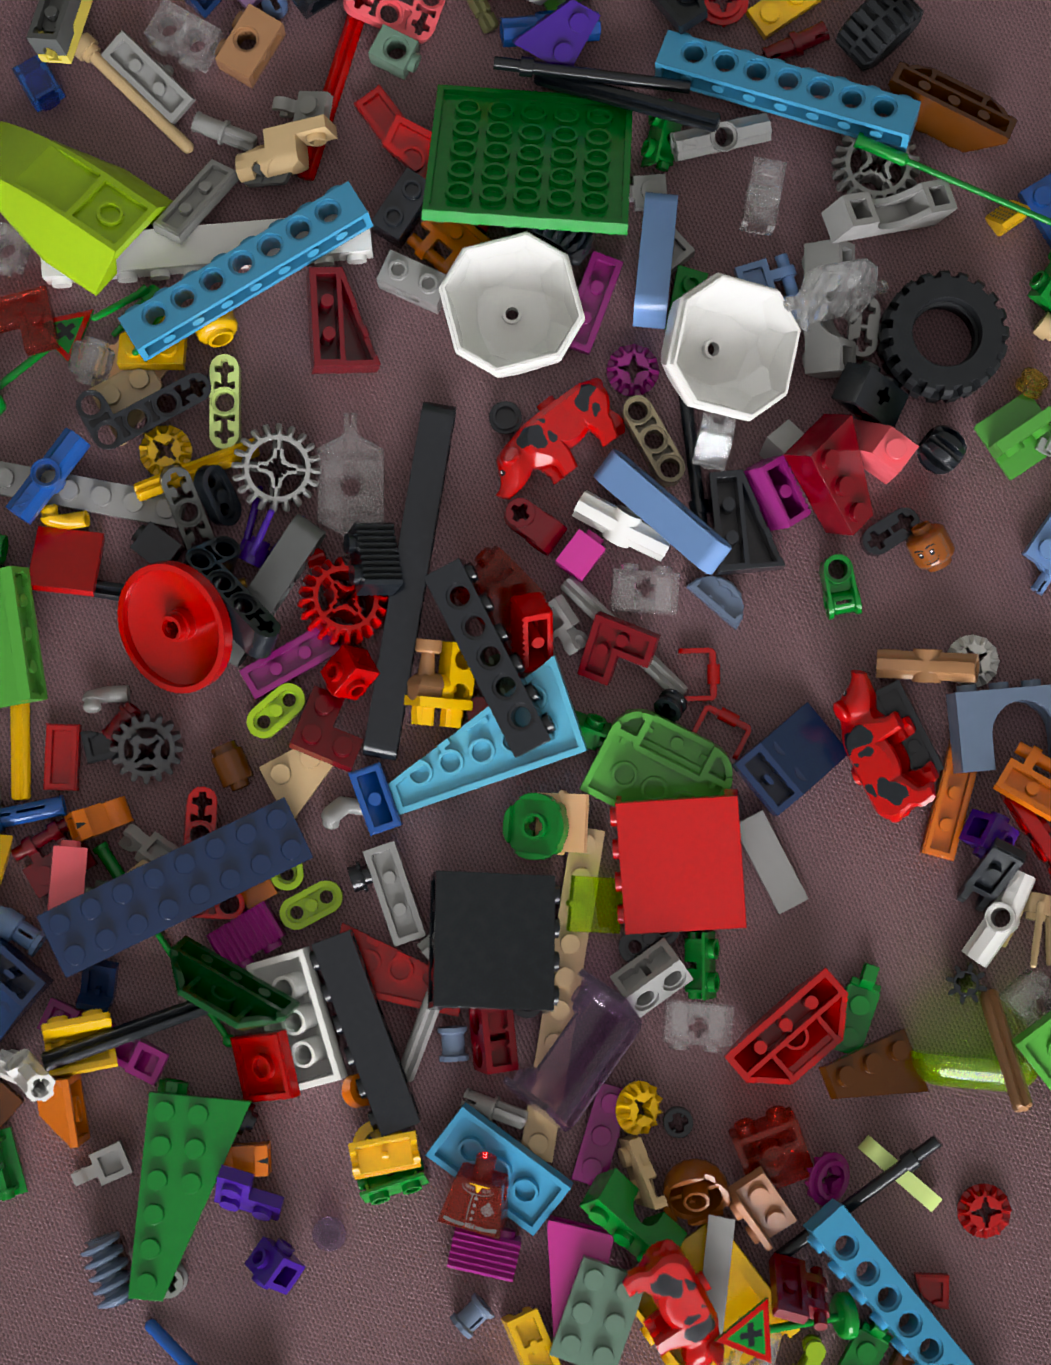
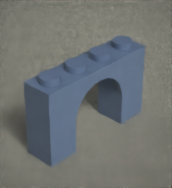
[946,679,1051,774]

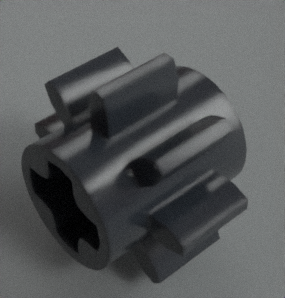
[946,963,988,1005]

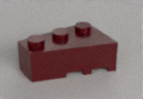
[306,267,381,374]
[783,413,873,536]

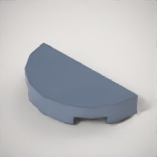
[686,576,744,630]

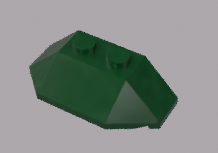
[169,935,300,1031]

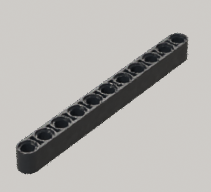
[363,401,457,761]

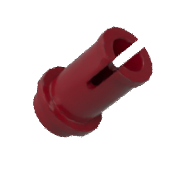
[101,701,143,743]

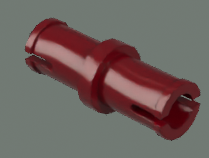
[761,21,830,61]

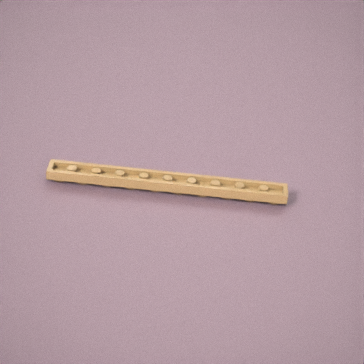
[521,828,605,1163]

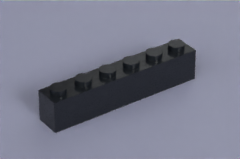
[309,929,422,1137]

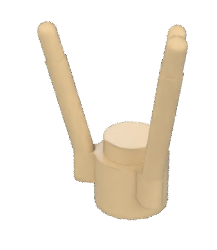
[1002,892,1051,968]

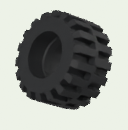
[835,0,924,71]

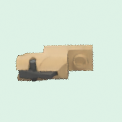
[235,114,338,188]

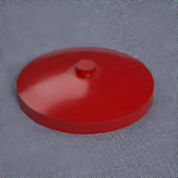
[117,560,233,693]

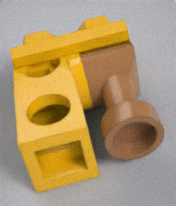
[404,638,475,728]

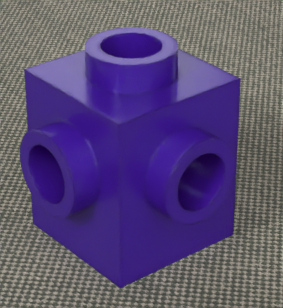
[959,809,1020,859]
[244,1236,306,1295]

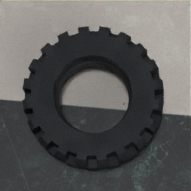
[877,270,1010,403]

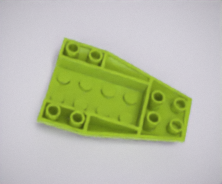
[0,121,173,296]

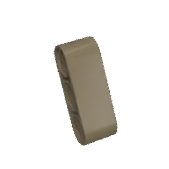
[622,395,685,487]

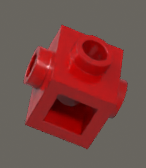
[320,644,380,700]

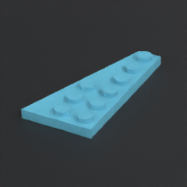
[388,655,588,815]

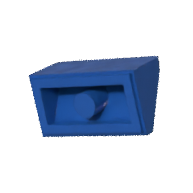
[348,762,403,836]

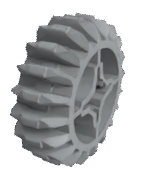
[831,135,921,199]
[231,423,321,513]

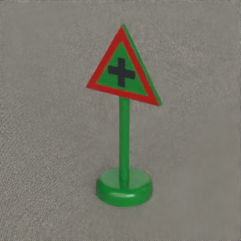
[0,309,94,415]
[714,1291,860,1364]

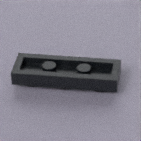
[875,679,944,772]

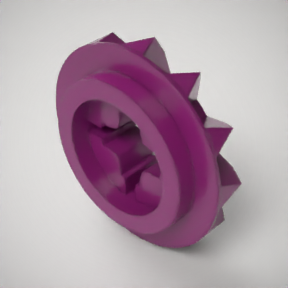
[607,343,659,397]
[804,1151,850,1206]

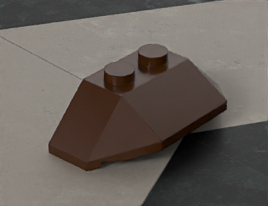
[888,61,1018,153]

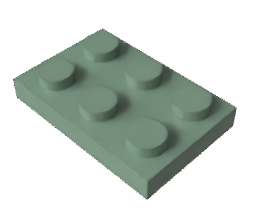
[549,1254,644,1365]

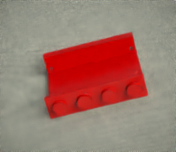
[610,789,747,935]

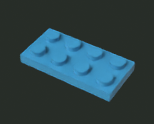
[425,1102,574,1236]

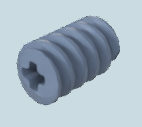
[80,1231,133,1309]

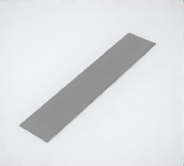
[703,1214,735,1334]

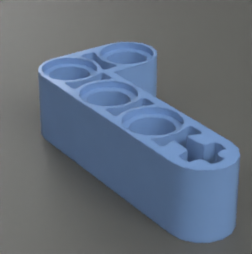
[633,192,678,329]

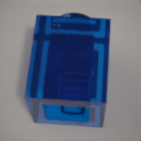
[12,55,66,112]

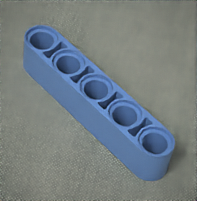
[593,449,732,575]

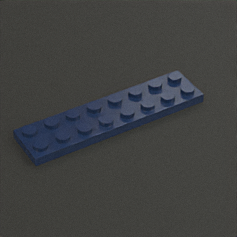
[36,797,313,978]

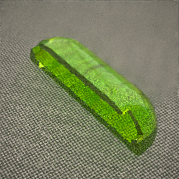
[910,1050,1038,1092]

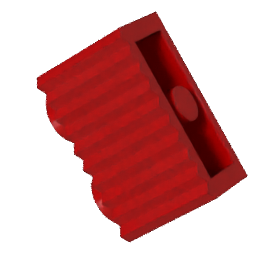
[510,592,554,673]

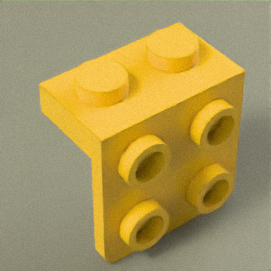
[41,1009,118,1079]

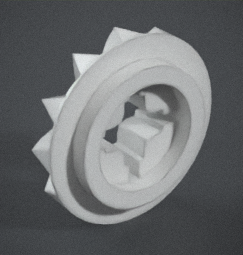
[947,634,1000,687]

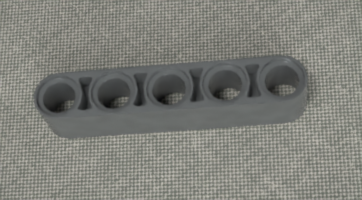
[229,514,327,668]

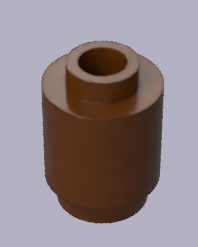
[211,740,254,792]

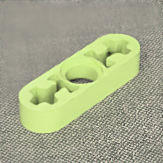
[209,354,241,450]
[857,1135,943,1212]

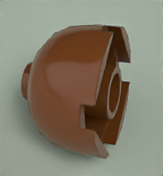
[662,1158,730,1226]

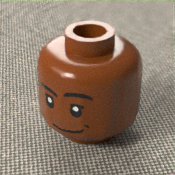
[906,520,955,572]

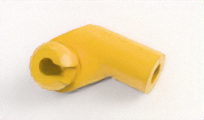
[40,504,90,529]

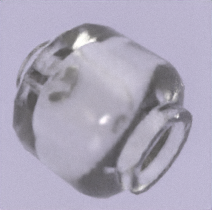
[67,335,115,386]

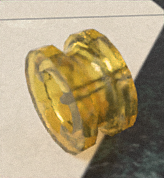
[1015,367,1049,399]

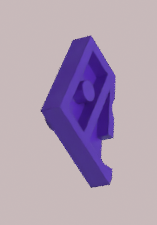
[512,0,601,66]

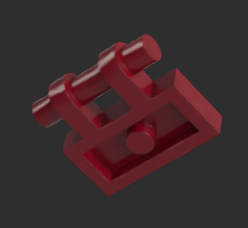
[11,818,99,898]
[769,1253,830,1331]

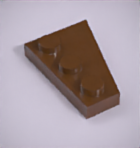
[819,1029,929,1099]

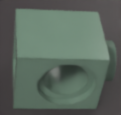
[368,24,422,80]

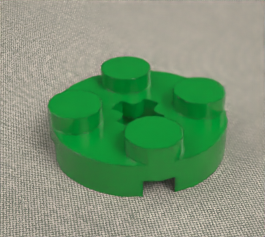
[503,793,569,860]

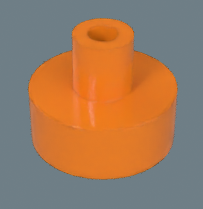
[342,1073,370,1108]

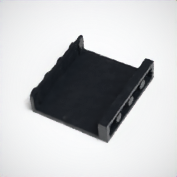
[428,870,560,1014]

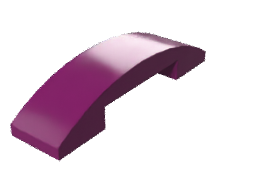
[37,997,170,1086]

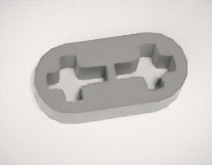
[846,295,881,360]

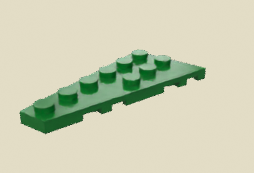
[128,1091,252,1302]

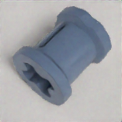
[437,1025,469,1062]
[450,1293,495,1339]

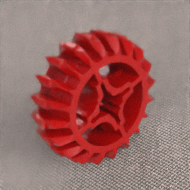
[297,557,388,645]

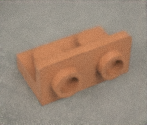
[728,1166,797,1252]

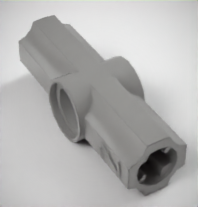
[670,112,772,162]

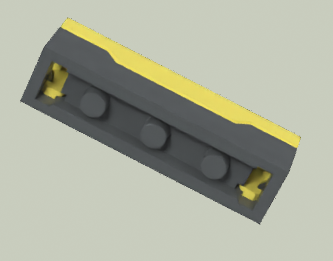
[26,0,93,64]

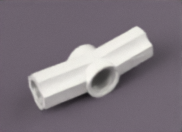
[572,490,670,562]
[961,870,1036,968]
[0,1049,56,1102]

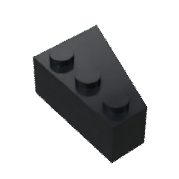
[706,469,786,576]

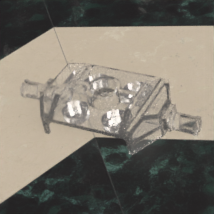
[783,258,888,333]
[317,413,384,559]

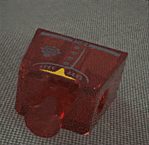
[438,1152,509,1239]

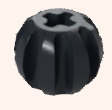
[917,425,967,475]

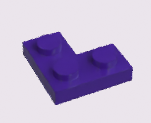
[214,1165,284,1221]

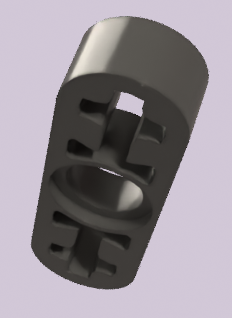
[159,464,214,551]

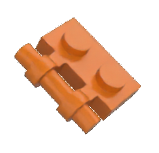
[406,220,490,274]
[993,741,1051,822]

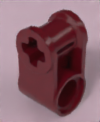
[504,498,568,556]

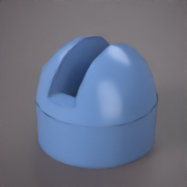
[261,0,288,19]

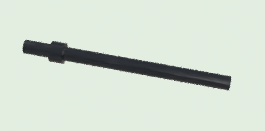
[493,56,691,94]
[678,395,710,525]
[774,1135,942,1257]

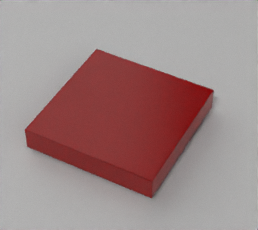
[29,526,105,597]
[230,1029,301,1102]

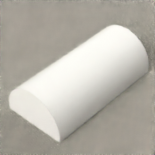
[246,946,348,1091]

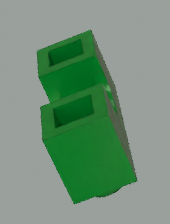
[579,1168,687,1263]

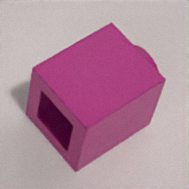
[555,529,606,583]

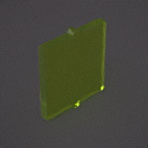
[566,875,623,934]

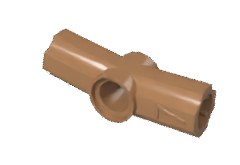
[876,648,980,683]

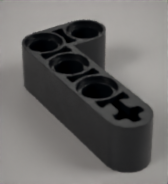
[76,373,211,450]
[184,536,281,659]

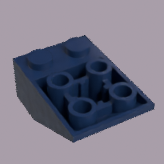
[731,702,847,816]
[0,938,54,1042]

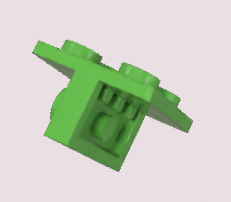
[974,391,1051,480]

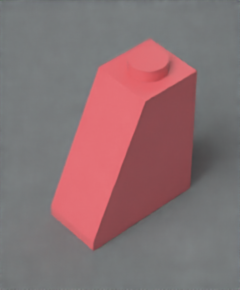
[853,419,919,485]
[47,840,88,911]

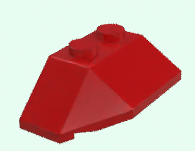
[724,967,848,1085]

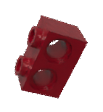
[468,1009,519,1075]

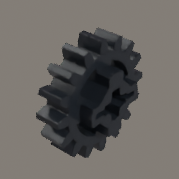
[110,710,183,784]

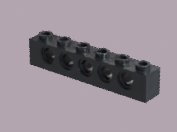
[423,558,556,758]

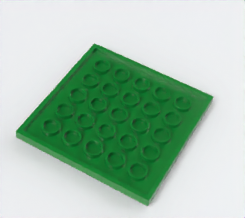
[422,84,633,235]

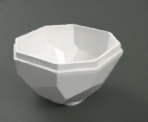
[438,231,585,378]
[661,273,801,421]

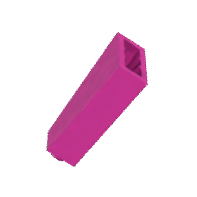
[547,1215,614,1338]

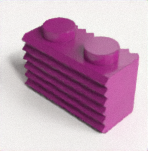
[743,455,811,531]
[206,900,287,968]
[446,1219,521,1282]

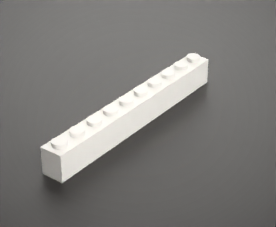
[41,211,374,288]

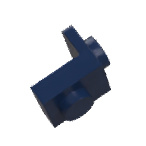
[75,960,119,1012]

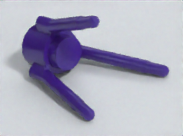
[238,485,304,568]

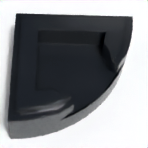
[80,731,117,764]

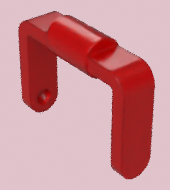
[678,648,720,702]
[692,705,752,760]

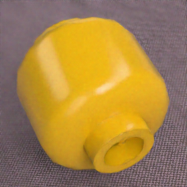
[195,311,238,348]

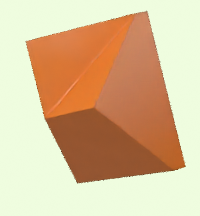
[37,1074,91,1148]

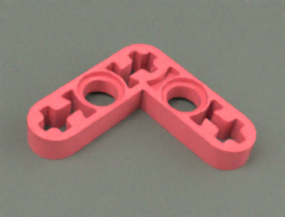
[343,0,446,44]

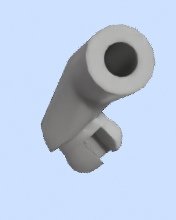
[82,685,130,713]
[321,796,363,830]

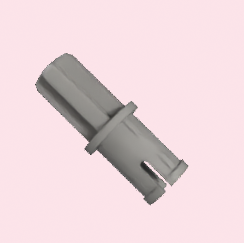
[191,111,257,152]
[461,1088,528,1129]

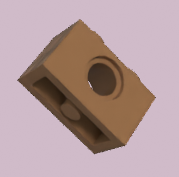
[215,3,286,89]

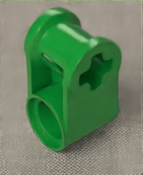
[819,554,862,620]

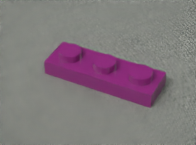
[569,251,624,356]
[239,628,340,700]
[571,1081,623,1185]

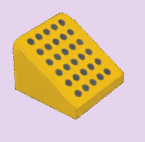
[985,200,1031,237]

